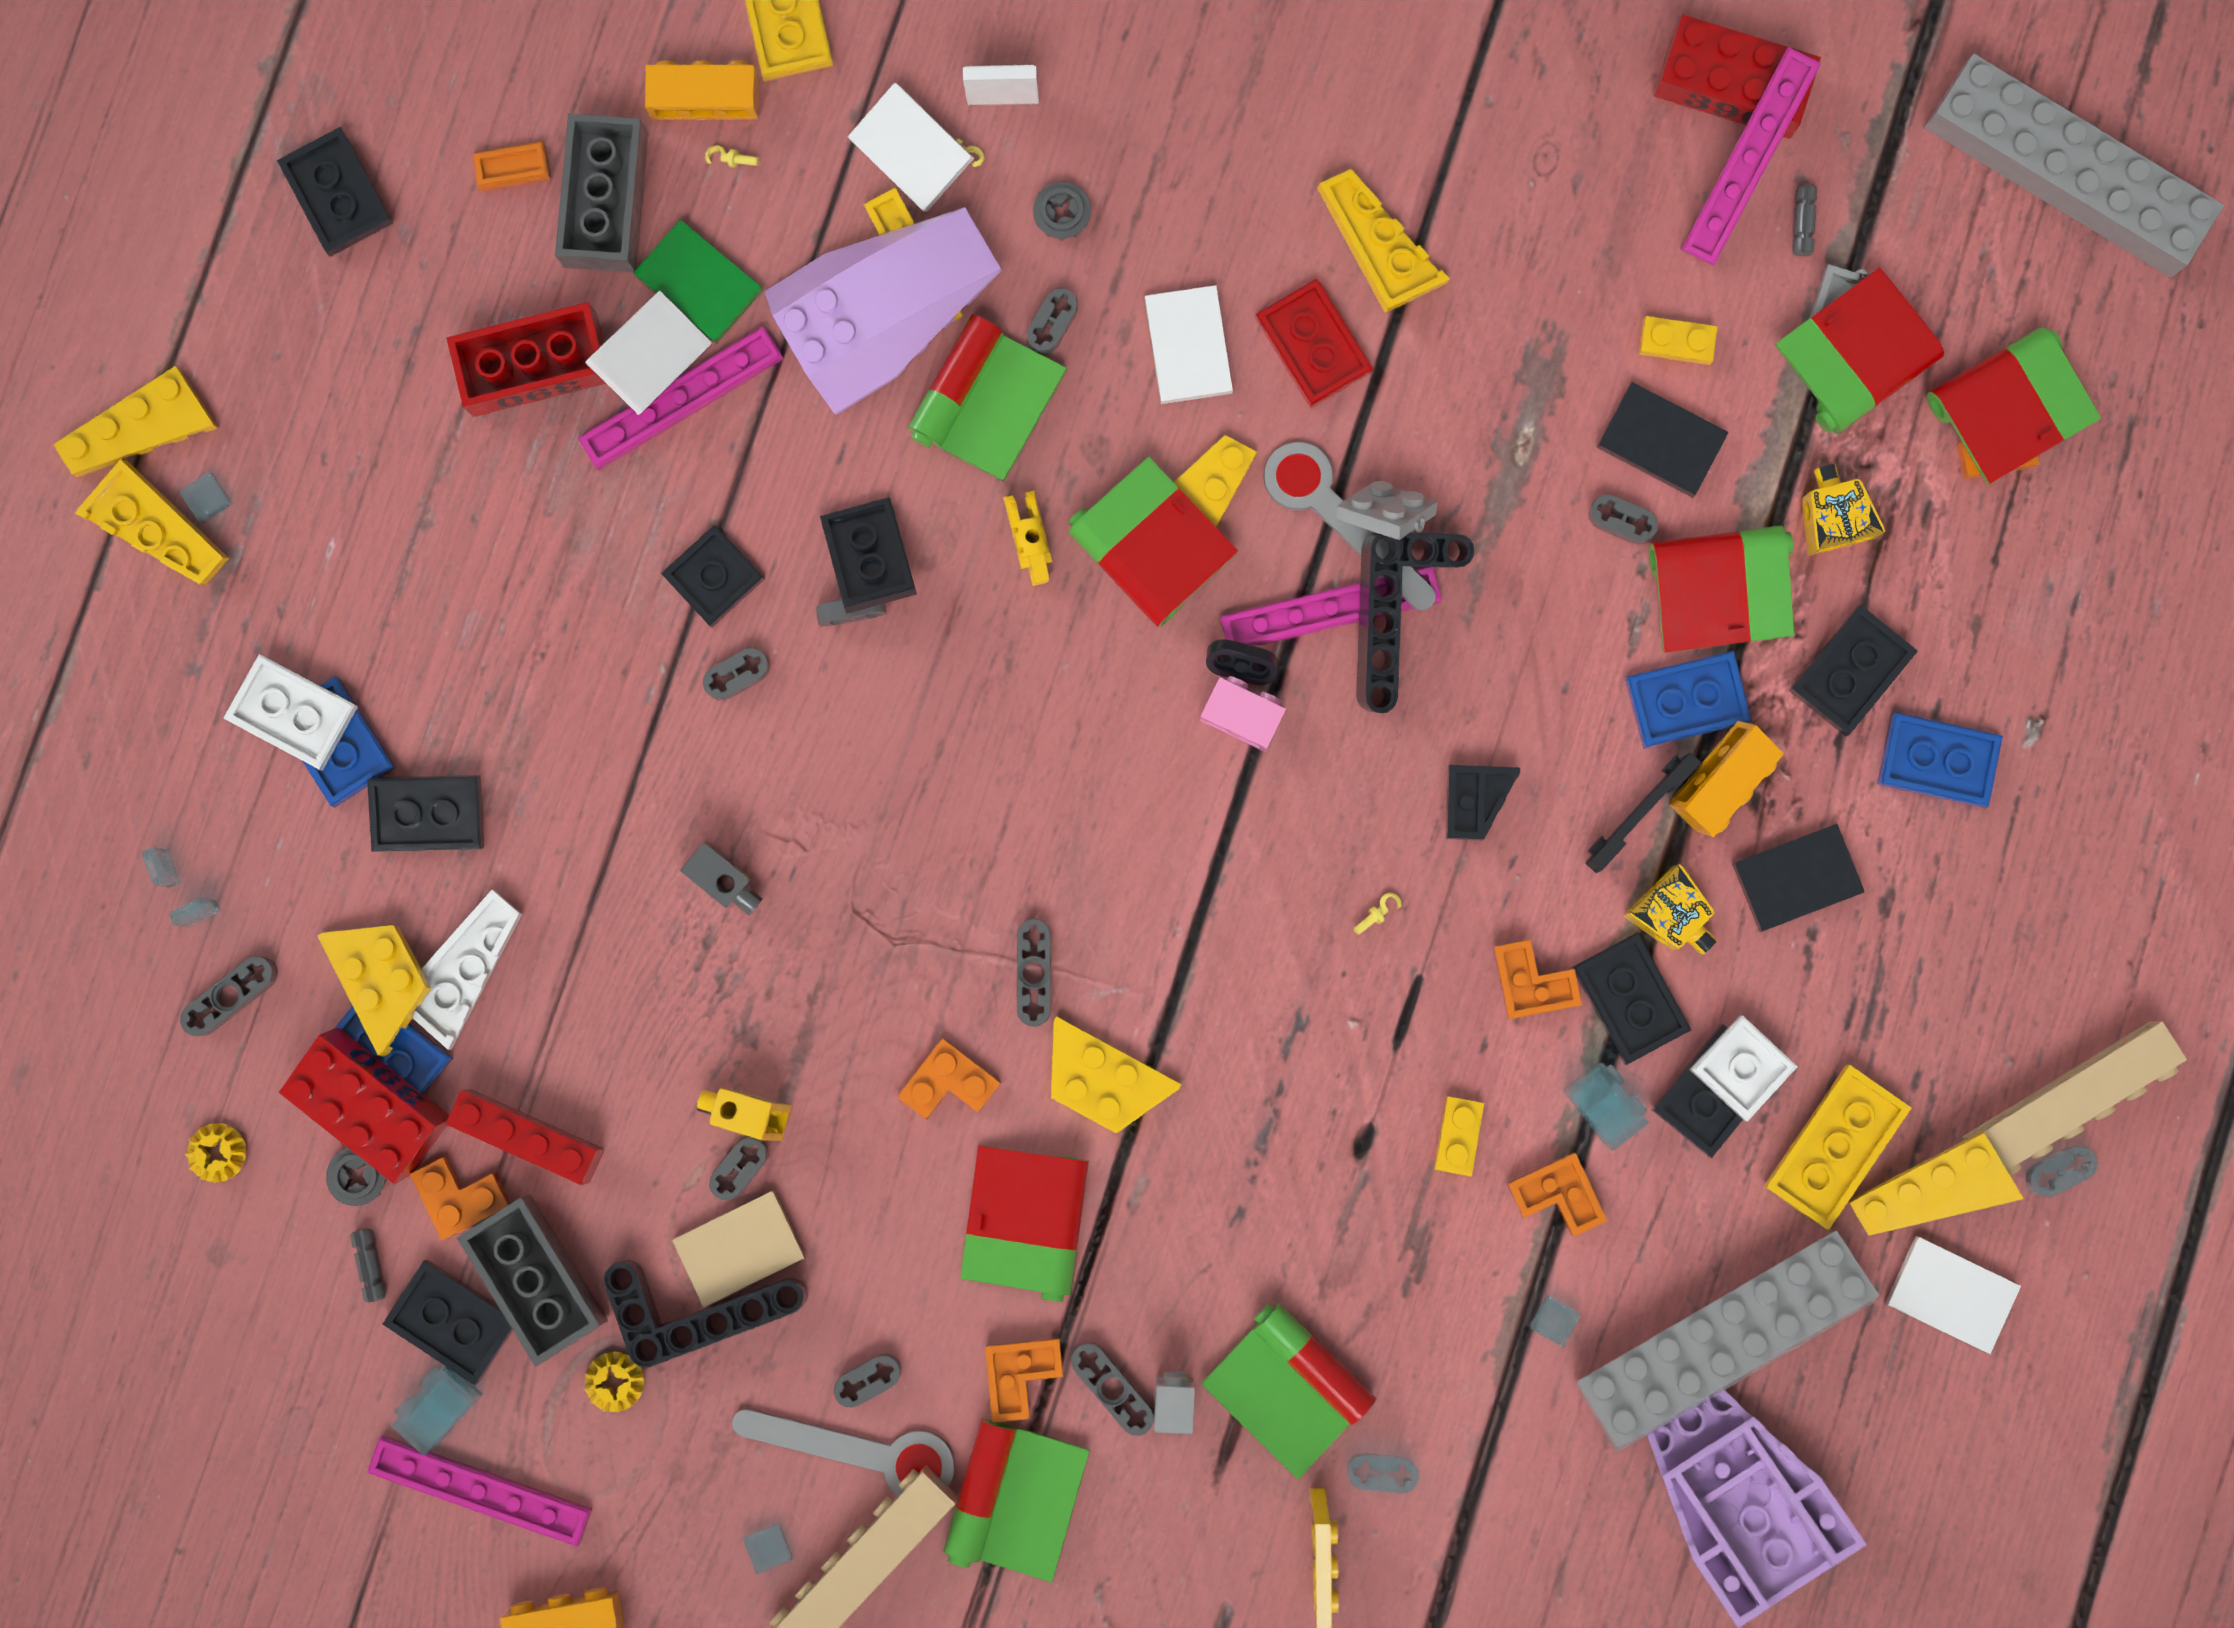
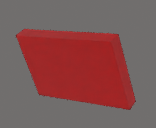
[1255,278,1373,408]

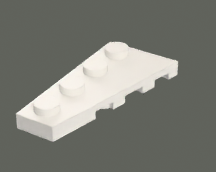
[413,890,522,1050]

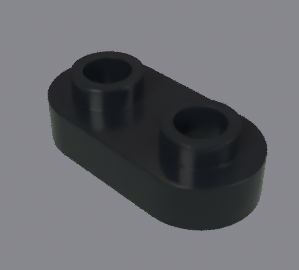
[1206,639,1278,685]

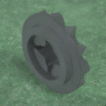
[1033,182,1091,241]
[326,1148,387,1206]

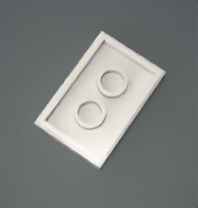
[848,83,974,212]
[1145,285,1233,404]
[585,290,712,415]
[224,654,358,770]
[1884,1236,2021,1354]

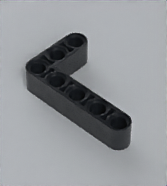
[1356,533,1475,713]
[604,1260,808,1368]

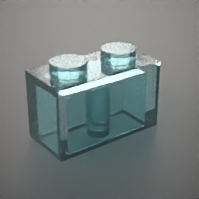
[1562,1063,1649,1150]
[391,1366,483,1456]

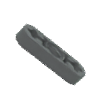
[1017,919,1051,1027]
[180,957,278,1036]
[1071,1342,1154,1436]

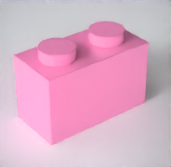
[1200,676,1286,752]

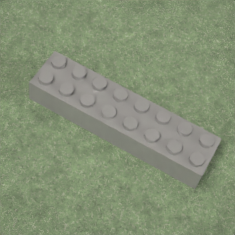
[1924,53,2225,278]
[1576,1230,1880,1453]

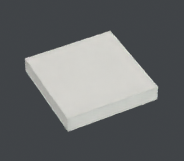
[963,65,1039,105]
[1690,1015,1798,1121]

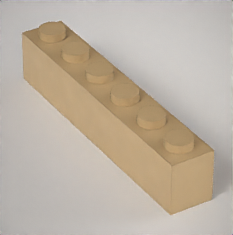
[1962,1021,2187,1175]
[768,1465,959,1628]

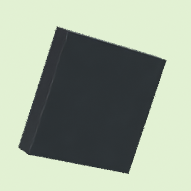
[661,525,765,628]

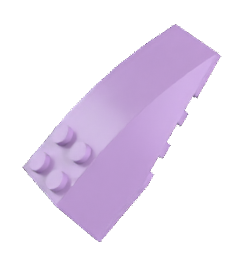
[764,208,1002,415]
[1647,1390,1867,1628]

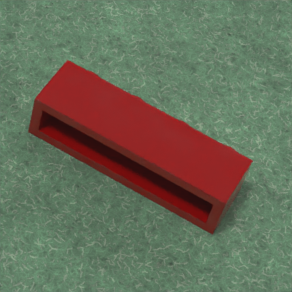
[445,1089,605,1185]

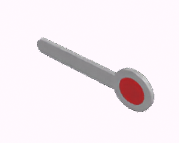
[1264,442,1436,611]
[732,1409,955,1496]

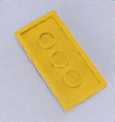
[1763,1065,1911,1231]

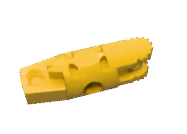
[1003,491,1052,586]

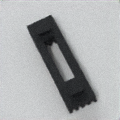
[1585,753,1701,873]

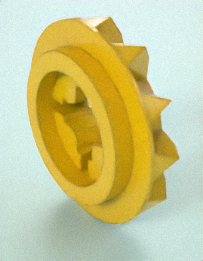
[185,1123,247,1183]
[584,1352,644,1413]

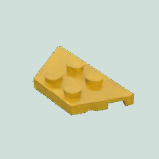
[318,925,431,1057]
[1051,1017,1181,1133]

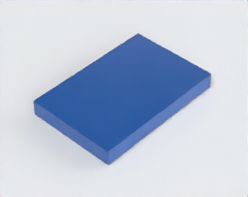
[1625,651,1752,749]
[302,676,396,808]
[1877,712,2003,808]
[334,1005,453,1094]

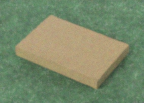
[672,1190,806,1307]

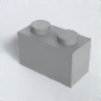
[1154,1371,1195,1434]

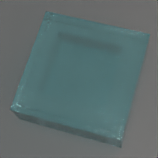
[179,472,232,524]
[141,847,180,888]
[169,898,220,927]
[1529,1295,1581,1347]
[743,1523,793,1574]

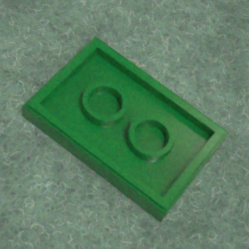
[633,220,763,345]

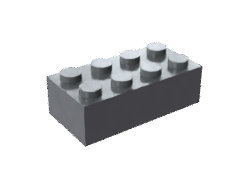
[555,113,648,273]
[457,1195,608,1367]

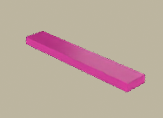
[1681,47,1821,266]
[578,326,783,471]
[1220,567,1442,647]
[367,1435,592,1547]

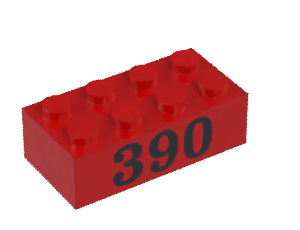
[1653,14,1821,139]
[446,302,607,417]
[278,1027,449,1184]

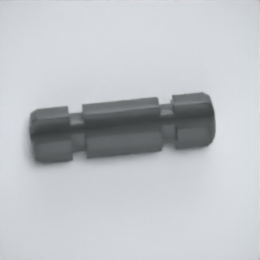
[1792,185,1817,257]
[350,1228,386,1303]

